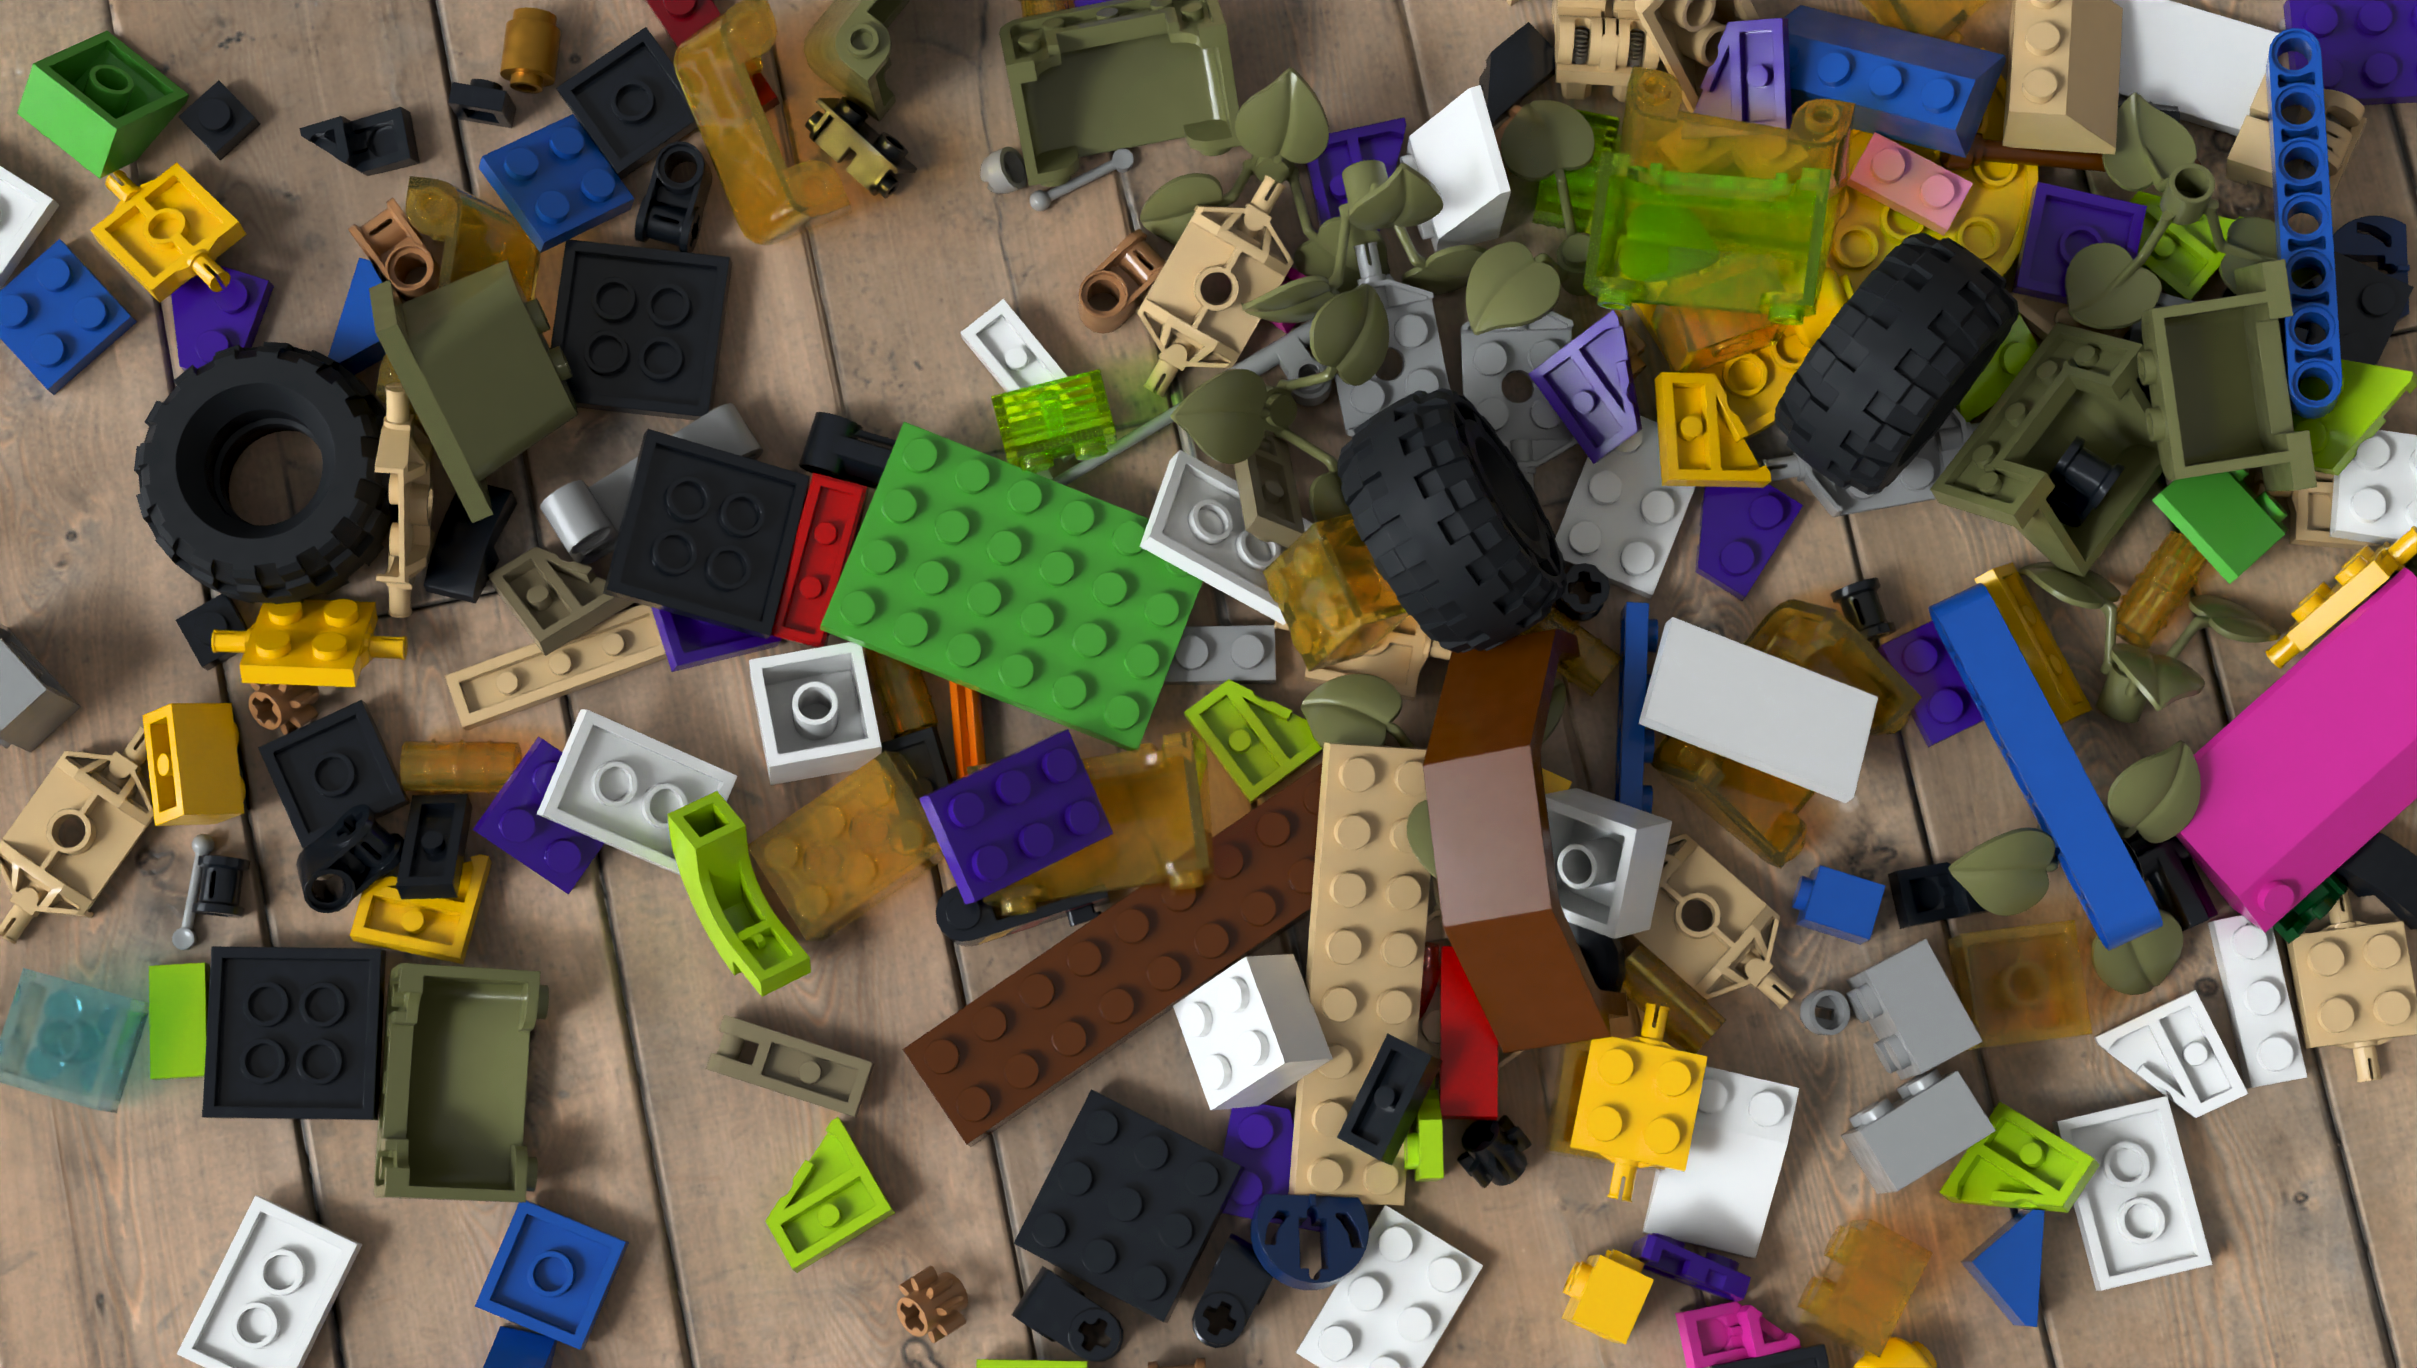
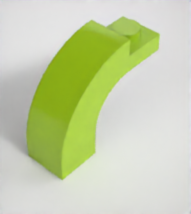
[667,791,811,997]

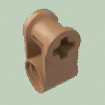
[348,198,446,302]
[1078,229,1166,334]

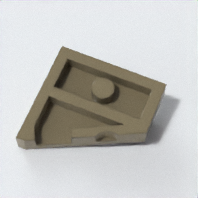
[488,547,634,656]

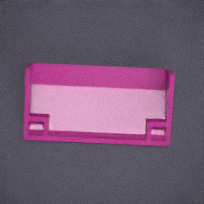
[2176,567,2417,933]

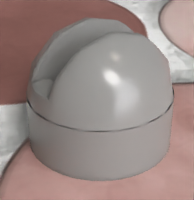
[980,147,1028,194]
[1800,990,1850,1035]

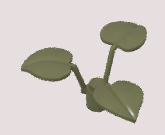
[1140,67,1390,293]
[2065,92,2320,330]
[1466,100,1719,335]
[1241,160,1487,323]
[1171,283,1389,549]
[2018,562,2281,723]
[1301,674,1566,879]
[1948,740,2201,995]

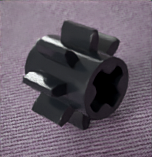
[1457,1115,1532,1188]

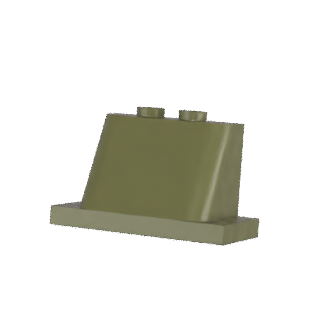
[2137,259,2317,491]
[369,260,578,523]
[1930,322,2163,577]

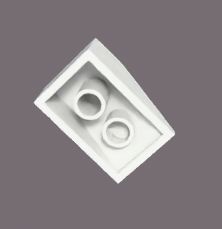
[1400,85,1511,252]
[1643,1066,1799,1259]

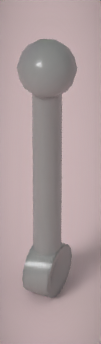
[1029,149,1134,211]
[172,834,214,950]

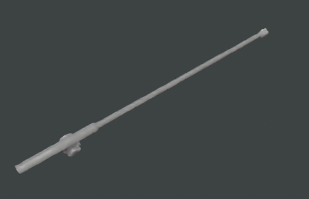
[1052,274,1395,486]

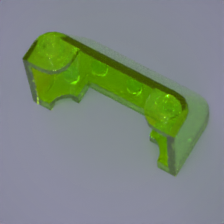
[1583,152,1839,325]

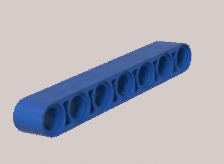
[2266,28,2342,419]
[1929,583,2163,951]

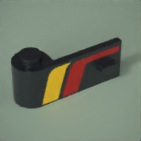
[935,886,1110,947]

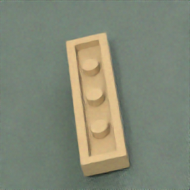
[445,604,667,731]

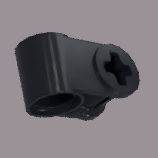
[635,141,712,253]
[2046,436,2125,527]
[296,804,404,913]
[1192,1233,1273,1348]
[1011,1266,1124,1362]

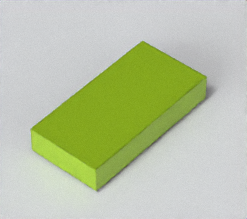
[149,963,210,1080]

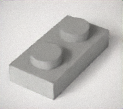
[1164,625,1276,685]

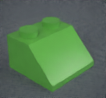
[17,30,189,179]
[2152,469,2288,584]

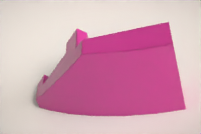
[1675,1301,1801,1368]

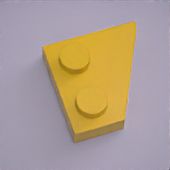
[1654,372,1771,488]
[350,854,492,964]

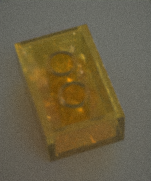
[748,751,945,941]

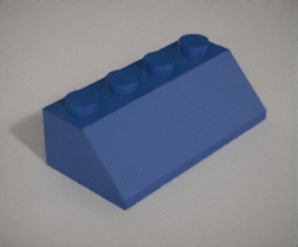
[1784,5,2006,158]

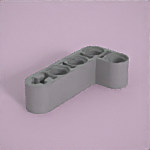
[540,403,763,565]

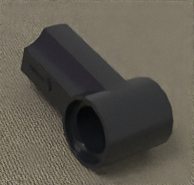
[799,412,896,486]
[2121,831,2219,931]

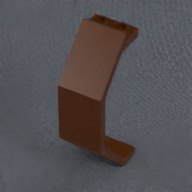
[1423,628,1629,1053]

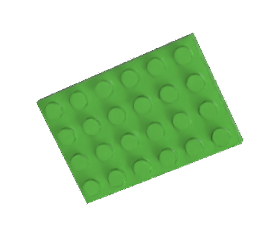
[820,422,1203,754]

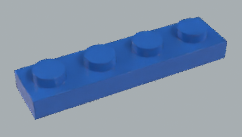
[1614,602,1658,814]

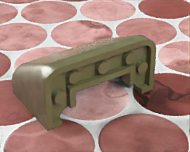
[803,0,910,122]
[999,0,1242,187]
[374,963,549,1203]

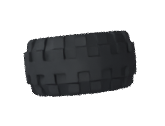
[1774,233,2019,495]
[134,342,398,604]
[1337,388,1567,653]

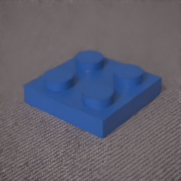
[479,114,635,253]
[0,239,137,395]
[475,1200,629,1350]

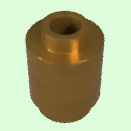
[500,7,561,93]

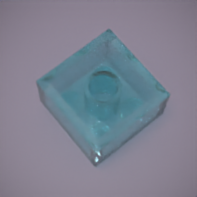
[0,968,149,1113]

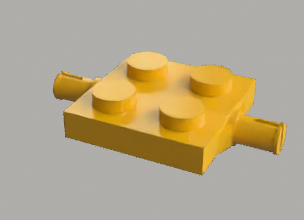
[90,162,247,303]
[2265,526,2417,669]
[211,599,408,687]
[1570,1003,1708,1202]

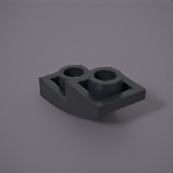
[424,485,518,604]
[2333,832,2417,930]

